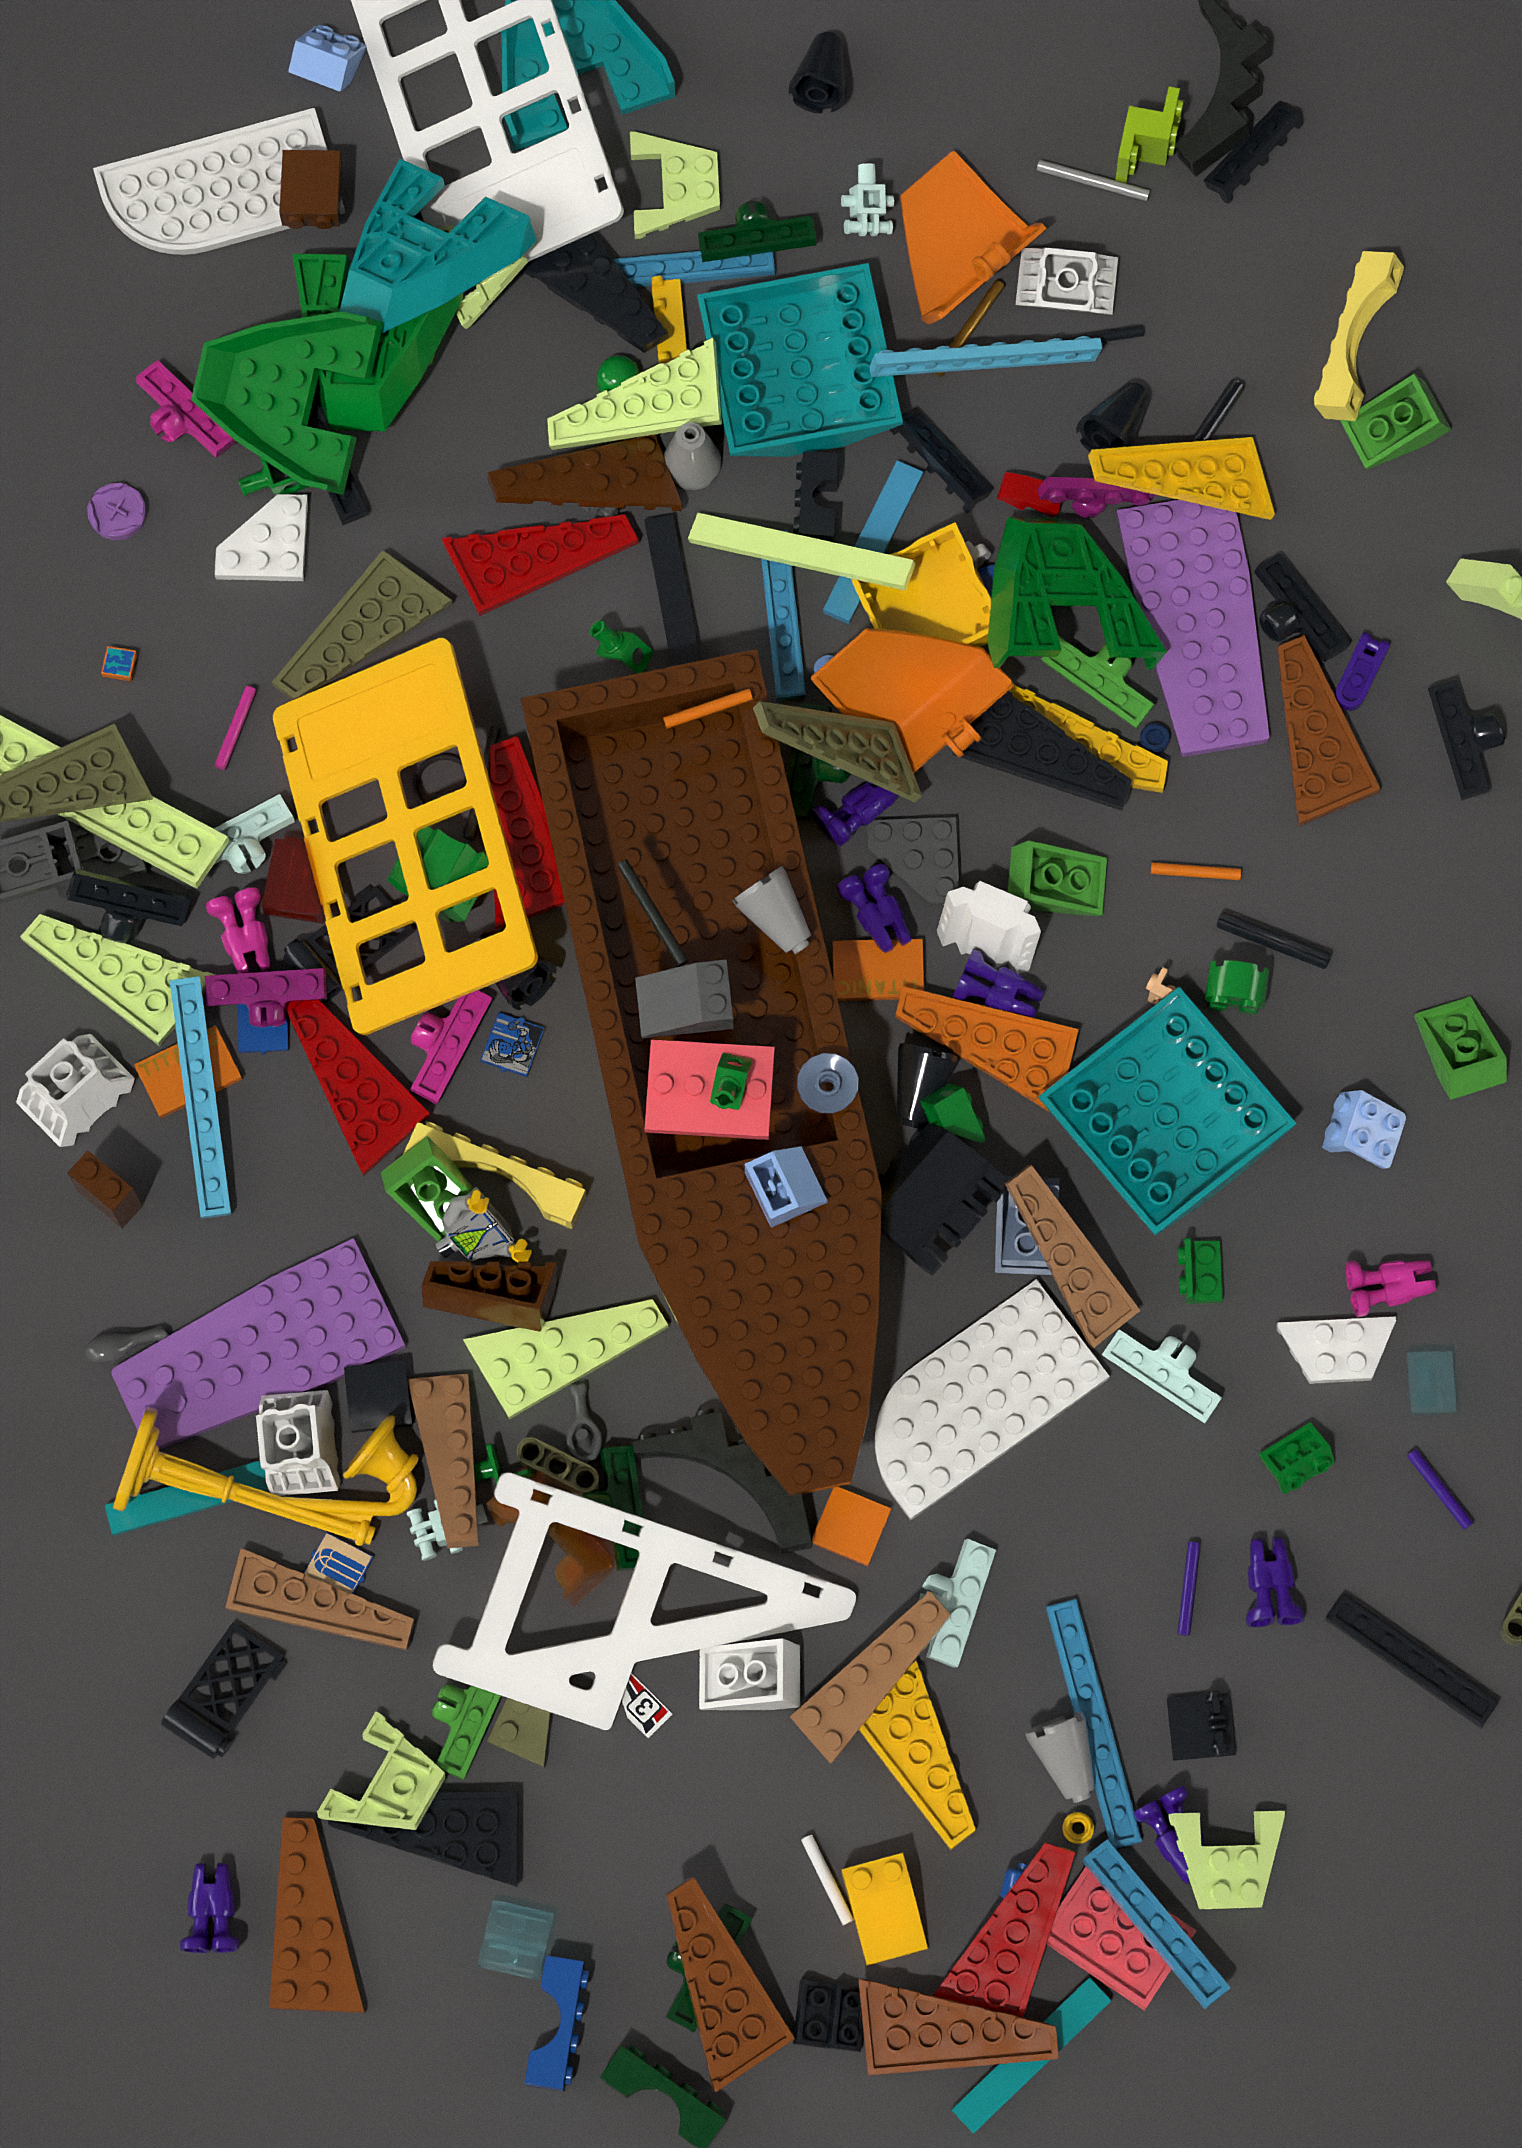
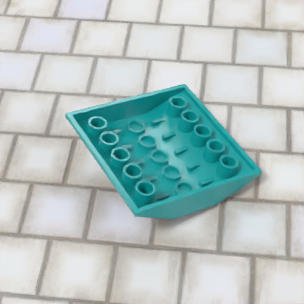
[697,263,903,457]
[1038,987,1297,1236]

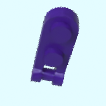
[1335,632,1391,711]

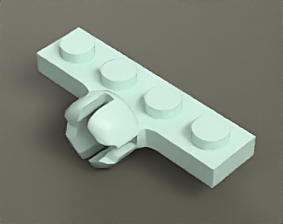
[214,794,295,874]
[1102,1330,1222,1424]
[919,1539,996,1668]

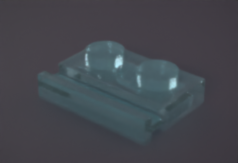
[1406,1351,1457,1415]

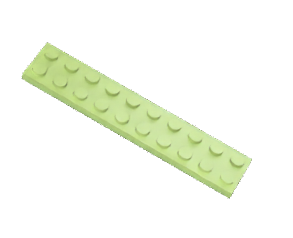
[0,715,230,889]

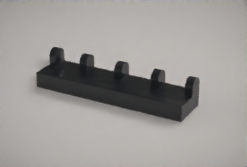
[1204,102,1303,204]
[890,408,992,513]

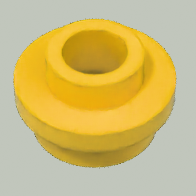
[1062,1812,1094,1844]

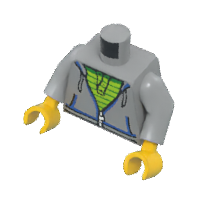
[436,1187,532,1263]

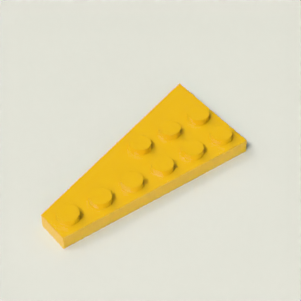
[1088,437,1275,520]
[1009,685,1168,793]
[859,1661,976,1851]

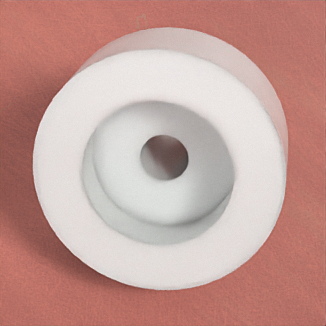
[965,541,991,569]

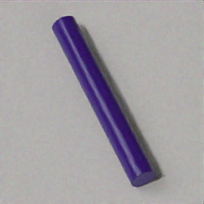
[1407,1449,1474,1530]
[1177,1542,1200,1636]

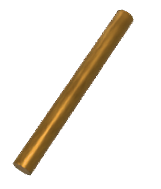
[934,280,1005,377]

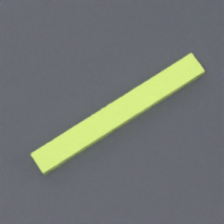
[688,513,916,591]

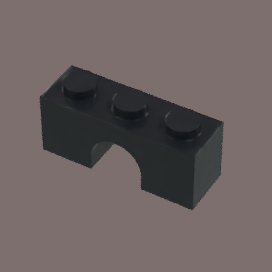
[793,452,838,542]

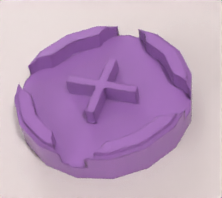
[87,482,146,540]

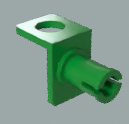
[238,457,308,497]
[589,620,654,674]
[710,1053,752,1110]
[474,1443,536,1484]

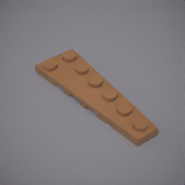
[1005,1165,1140,1348]
[408,1374,479,1548]
[225,1549,415,1651]
[790,1591,952,1764]

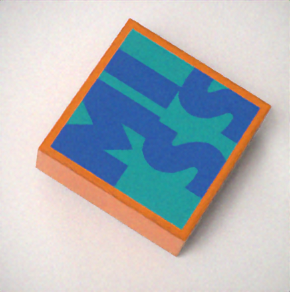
[101,646,137,682]

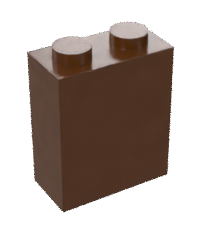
[279,150,343,229]
[67,1150,143,1229]

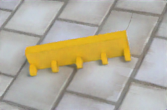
[651,276,687,364]

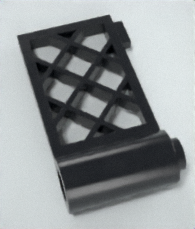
[283,886,414,1003]
[161,1622,286,1759]

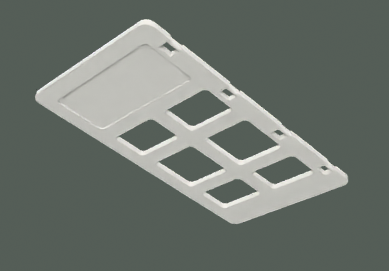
[351,0,624,262]

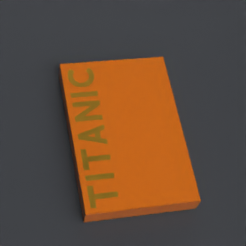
[833,939,924,1001]
[134,1025,242,1119]

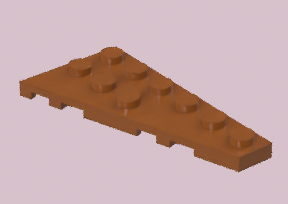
[1277,635,1380,827]
[269,1817,365,2014]
[665,1877,795,2092]
[859,1978,1059,2076]

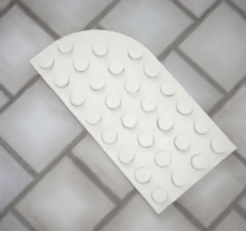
[93,108,345,255]
[875,1279,1110,1521]

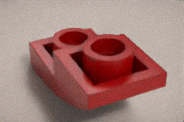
[997,472,1061,518]

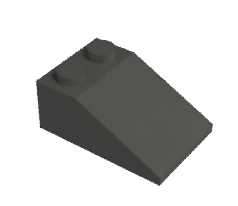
[635,960,734,1038]

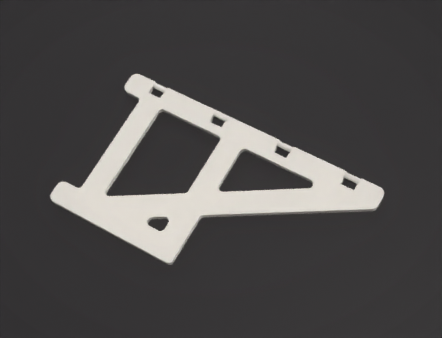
[432,1472,856,1730]

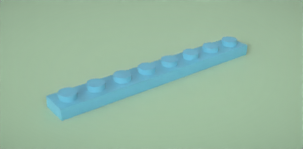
[869,336,1102,377]
[169,976,231,1219]

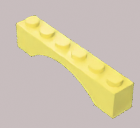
[1314,251,1404,421]
[403,1122,587,1229]

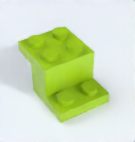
[1115,86,1184,183]

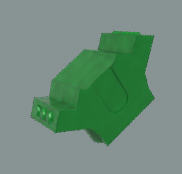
[387,826,489,924]

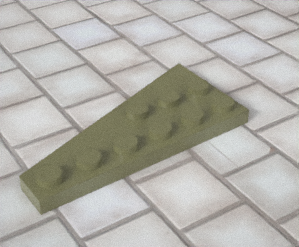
[272,550,452,700]
[753,701,922,803]
[0,723,153,822]

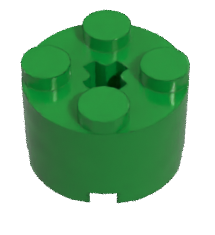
[1205,960,1269,1015]

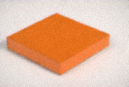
[811,1486,892,1567]

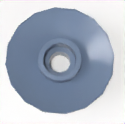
[797,1053,859,1113]

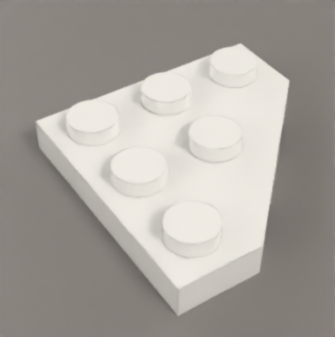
[215,494,308,581]

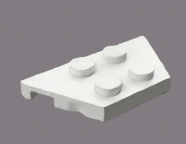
[1276,1316,1396,1384]

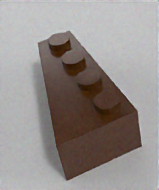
[421,1261,558,1332]

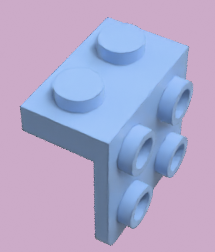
[1322,1090,1406,1169]

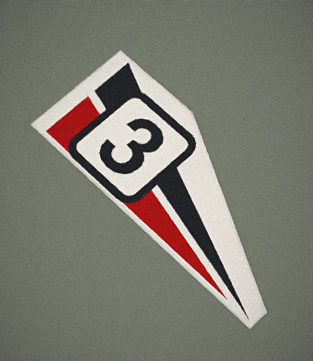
[621,1673,672,1738]

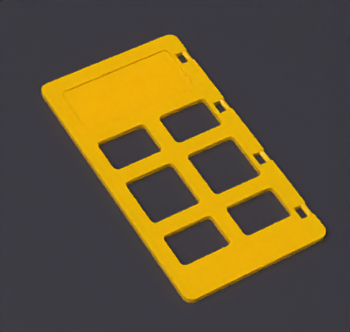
[273,638,538,1035]

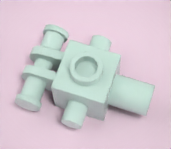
[841,163,894,236]
[407,1500,488,1561]

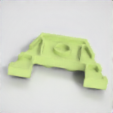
[630,131,720,239]
[440,225,528,329]
[317,1712,445,1830]
[1169,1811,1285,1909]

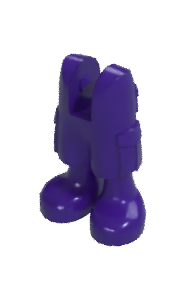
[810,782,899,846]
[836,864,911,953]
[952,949,1044,1018]
[1246,1537,1304,1628]
[1133,1785,1205,1884]
[180,1863,239,1953]

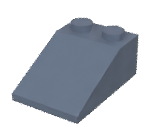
[995,1176,1060,1275]

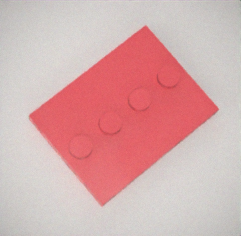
[645,1040,774,1140]
[1046,1867,1197,2011]

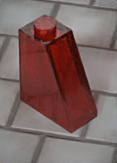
[261,837,324,924]

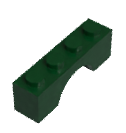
[600,2045,727,2148]

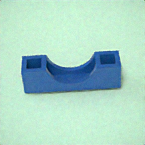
[525,1956,589,2092]

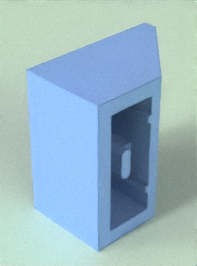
[288,25,367,92]
[744,1146,827,1228]

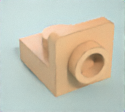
[1146,967,1177,1005]

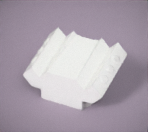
[1015,248,1118,315]
[937,881,1041,974]
[16,1034,135,1147]
[256,1390,341,1496]

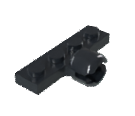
[1254,553,1350,662]
[1428,680,1505,800]
[66,869,191,943]

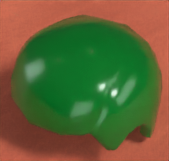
[596,355,640,393]

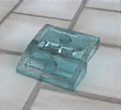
[477,1900,555,1981]

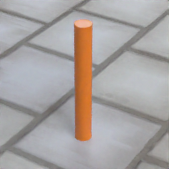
[663,688,753,729]
[1150,862,1241,880]

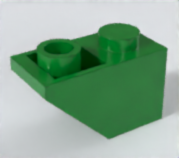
[920,1083,986,1143]

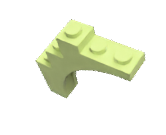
[1446,559,1522,620]

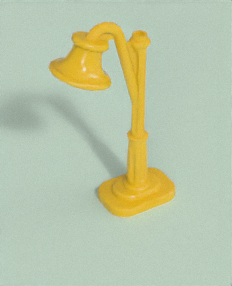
[113,1406,419,1546]

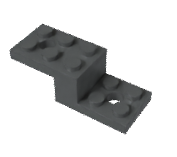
[0,821,147,904]

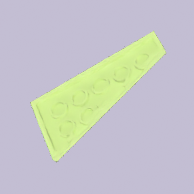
[547,338,722,450]
[20,914,215,1046]
[463,1299,669,1420]

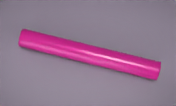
[214,686,257,770]

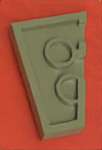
[487,1698,550,1768]

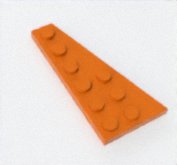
[895,986,1079,1113]

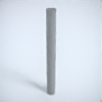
[1037,159,1150,201]

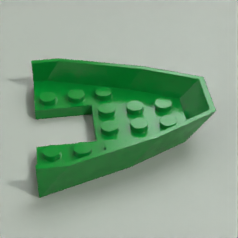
[292,253,464,432]
[191,311,383,495]
[987,517,1167,670]

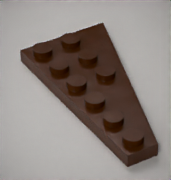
[487,434,682,511]

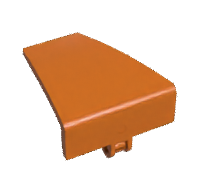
[900,151,1047,325]

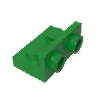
[1177,1238,1223,1304]
[1259,1422,1335,1494]

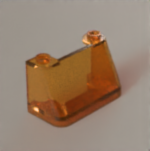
[486,1480,613,1607]

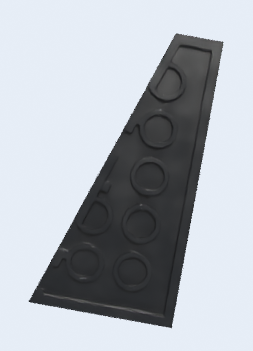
[522,233,669,353]
[953,691,1132,811]
[328,1791,518,1888]

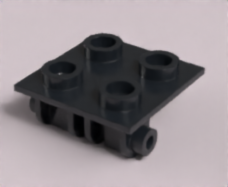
[1166,1691,1236,1761]

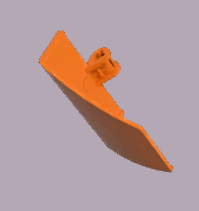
[811,628,1014,773]

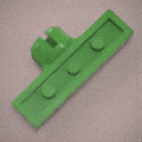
[1041,636,1154,729]
[432,1684,501,1780]

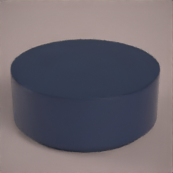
[1139,723,1170,755]

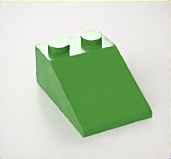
[1340,374,1451,470]
[1008,840,1107,917]
[1415,996,1507,1100]
[381,1136,474,1242]

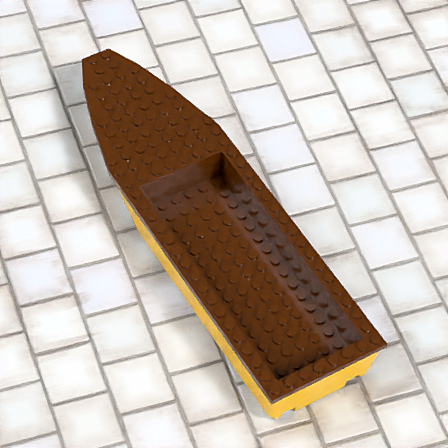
[521,649,882,1497]

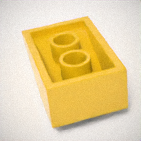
[842,1853,928,1966]

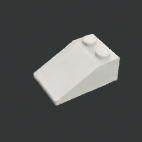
[699,1638,800,1710]

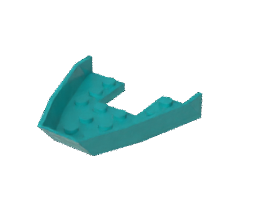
[501,0,676,151]
[340,159,537,333]

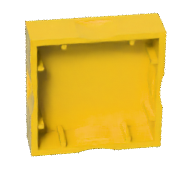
[850,522,991,647]

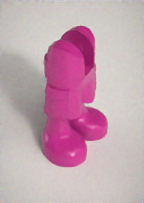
[206,887,271,974]
[1345,1260,1437,1317]

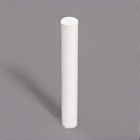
[801,1835,854,1926]

